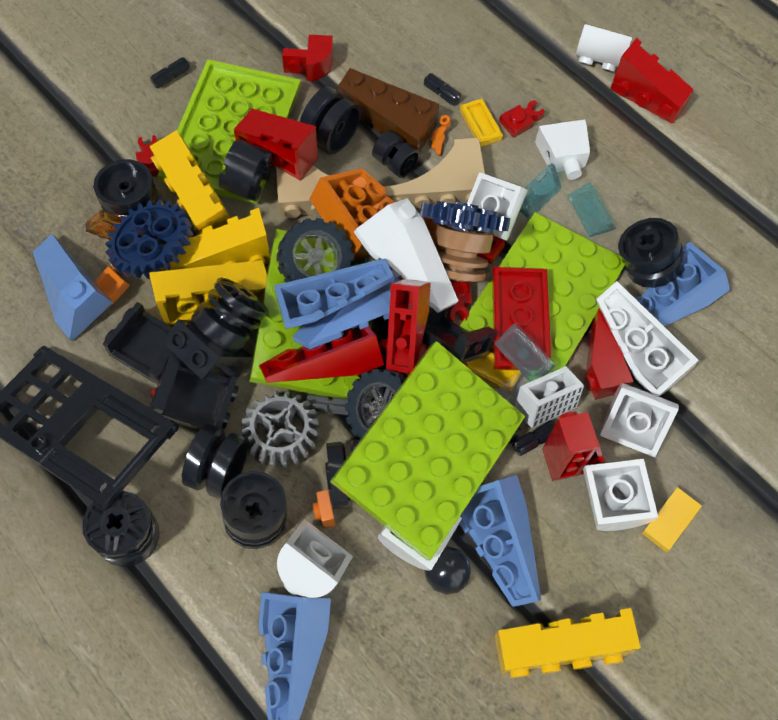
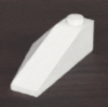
[354,198,458,313]
[596,281,698,397]

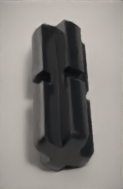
[150,57,190,88]
[424,73,461,106]
[512,421,555,456]

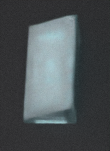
[519,163,561,219]
[568,182,616,237]
[494,324,557,382]

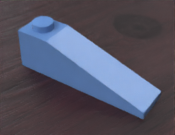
[33,234,113,341]
[636,242,730,326]
[274,258,394,330]
[292,261,400,349]
[459,475,541,607]
[258,592,331,720]

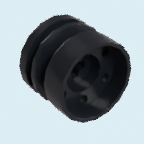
[191,277,269,353]
[220,471,287,549]
[83,491,160,567]

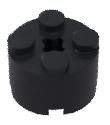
[219,139,273,202]

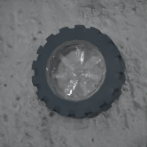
[276,218,354,283]
[345,369,408,439]

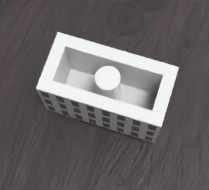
[515,366,584,428]

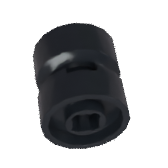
[372,130,420,178]

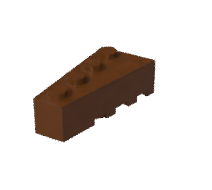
[338,68,439,152]

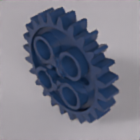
[105,199,193,280]
[420,201,511,233]

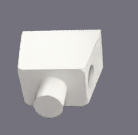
[535,119,590,180]

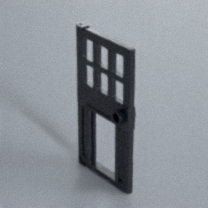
[0,346,179,510]

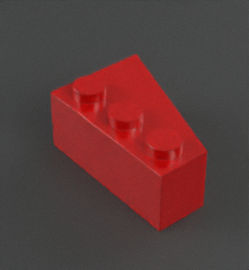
[610,37,694,124]
[233,108,318,181]
[542,411,605,481]

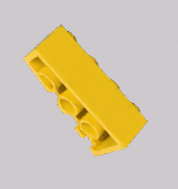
[149,130,231,235]
[161,208,270,271]
[149,260,267,326]
[494,608,641,678]

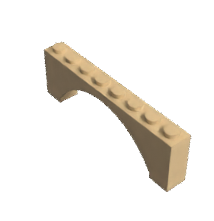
[276,138,485,218]

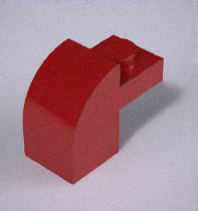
[282,34,333,81]

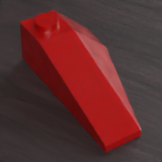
[259,326,384,383]

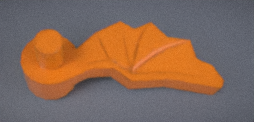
[430,115,451,157]

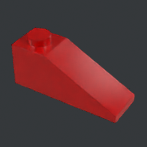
[386,279,431,374]
[584,308,633,400]

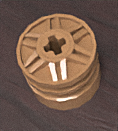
[434,224,494,282]

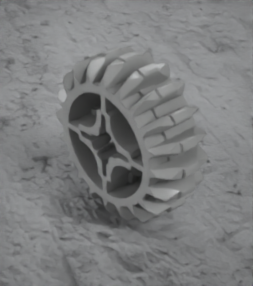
[241,390,320,468]

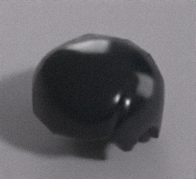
[425,546,471,595]

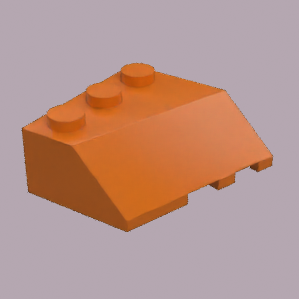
[309,168,395,261]

